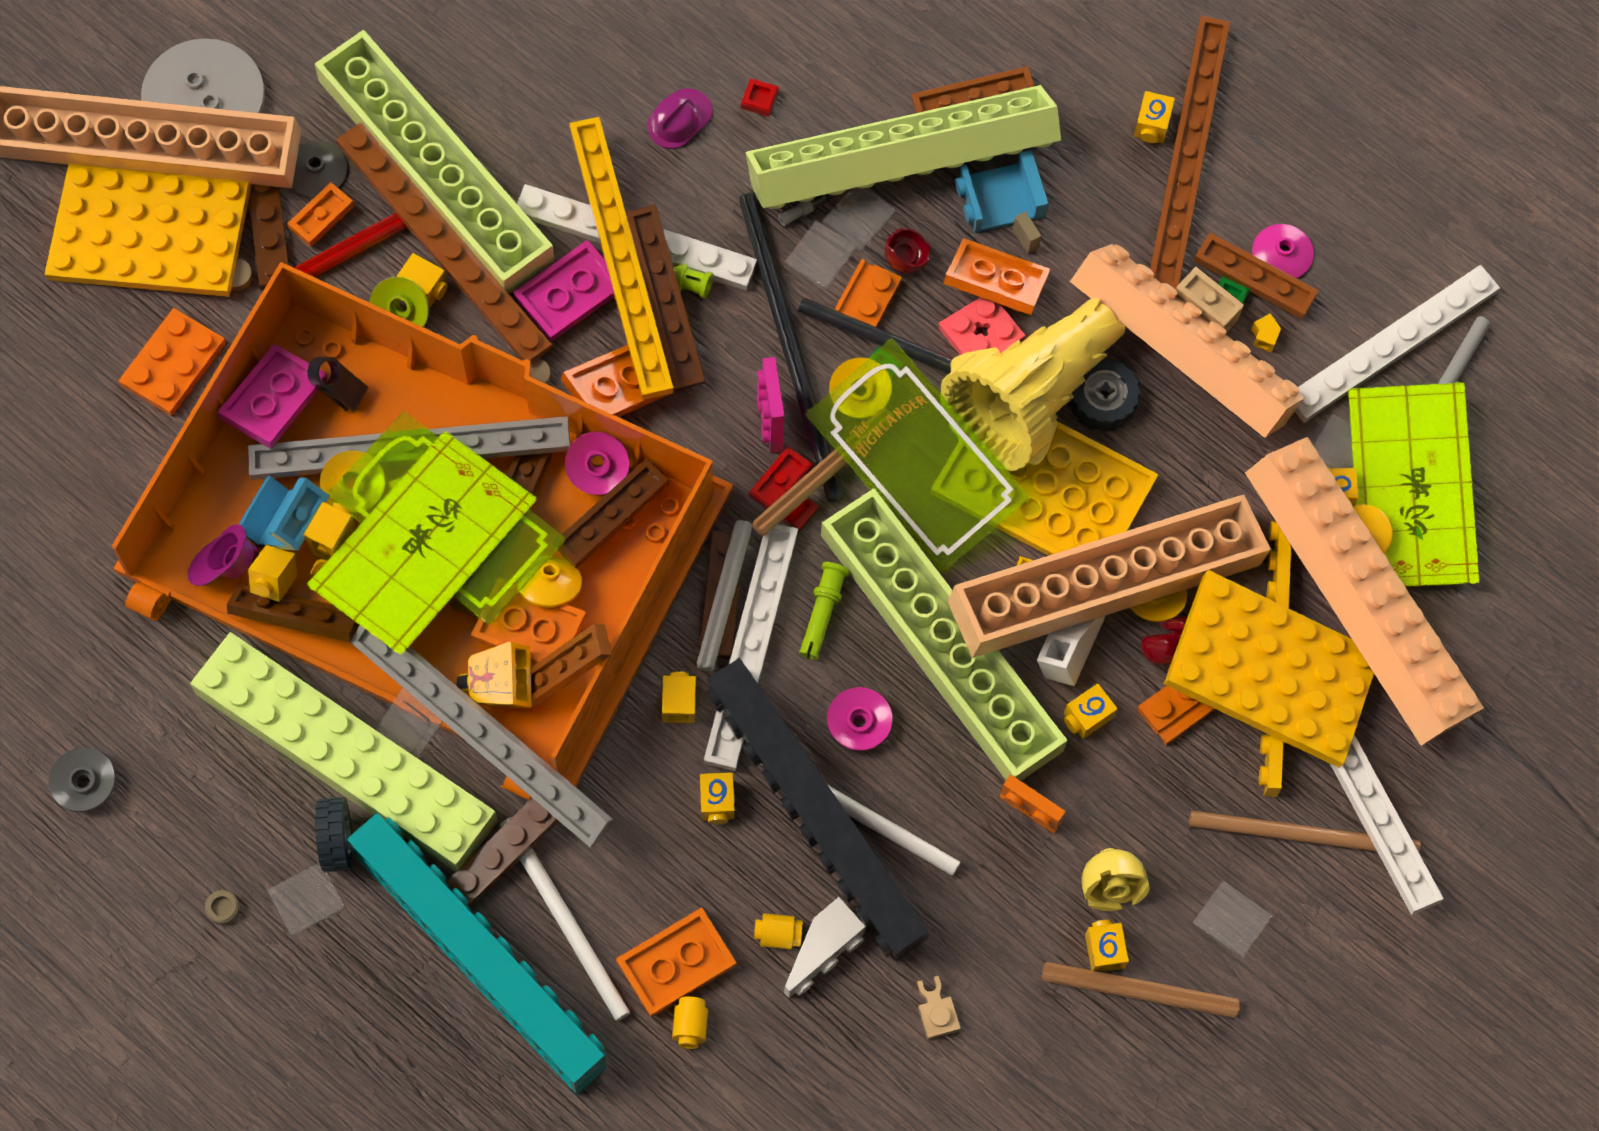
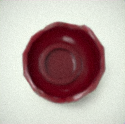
[884,228,931,274]

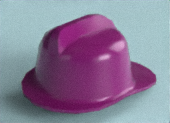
[647,88,712,149]
[188,524,259,586]

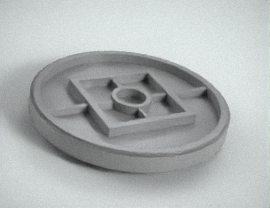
[141,39,265,113]

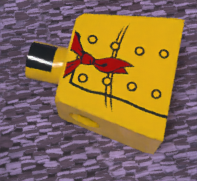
[457,642,532,708]

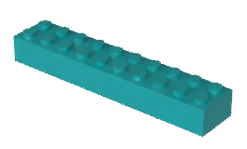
[347,813,607,1095]

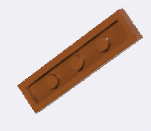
[911,66,1035,113]
[1194,232,1319,320]
[531,624,611,708]

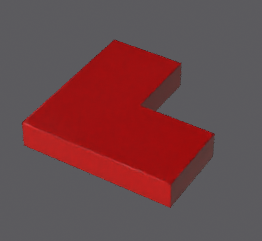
[749,446,818,533]

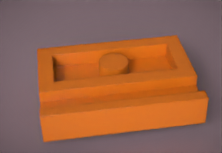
[834,259,902,327]
[1137,686,1216,746]
[1000,774,1066,834]

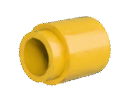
[754,913,803,949]
[672,997,708,1049]

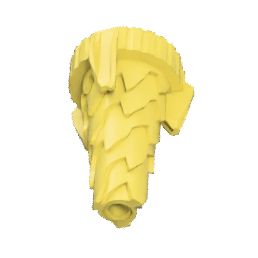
[940,298,1125,471]

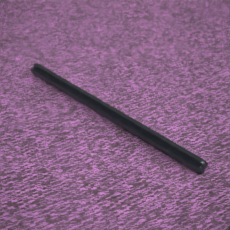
[739,192,844,502]

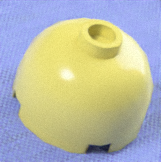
[1081,848,1150,911]

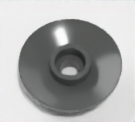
[292,142,348,198]
[48,747,115,812]

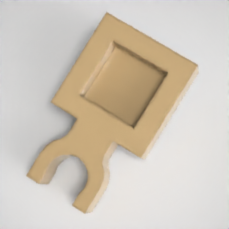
[917,976,961,1040]

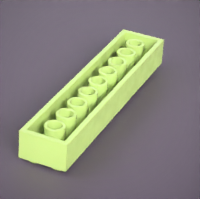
[315,30,555,294]
[746,85,1061,209]
[821,488,1068,781]
[190,632,498,872]

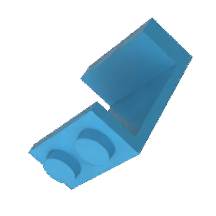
[955,150,1048,233]
[239,476,330,551]

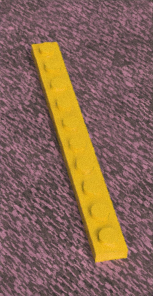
[569,117,673,400]
[1259,520,1291,797]

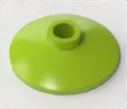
[369,277,429,328]

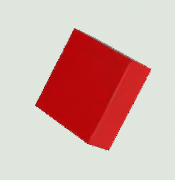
[741,78,779,117]

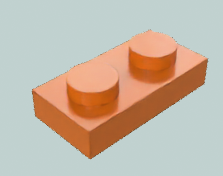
[287,182,354,247]

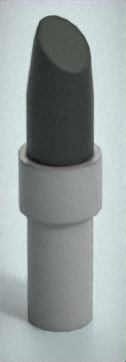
[778,194,829,226]

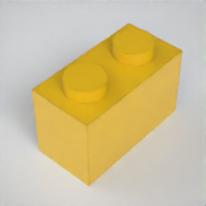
[304,502,357,562]

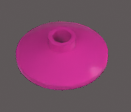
[1252,224,1314,279]
[565,432,629,495]
[827,687,892,751]

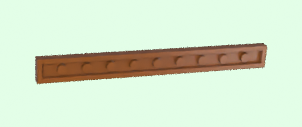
[1150,16,1230,289]
[336,122,552,364]

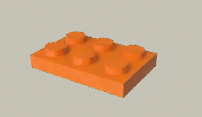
[943,238,1050,315]
[118,308,226,417]
[561,345,674,417]
[471,578,588,664]
[616,907,737,1018]

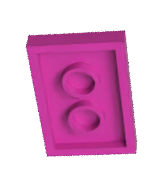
[513,240,615,342]
[218,344,327,449]
[756,357,784,453]

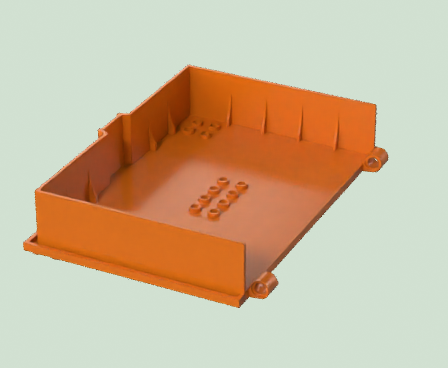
[112,262,734,801]

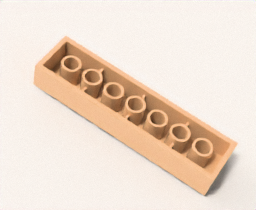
[1070,244,1305,438]

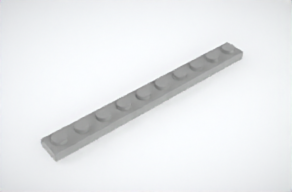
[248,416,570,480]
[350,625,613,847]

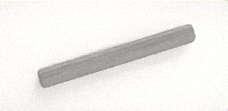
[697,520,752,672]

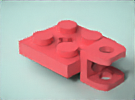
[938,297,1026,355]

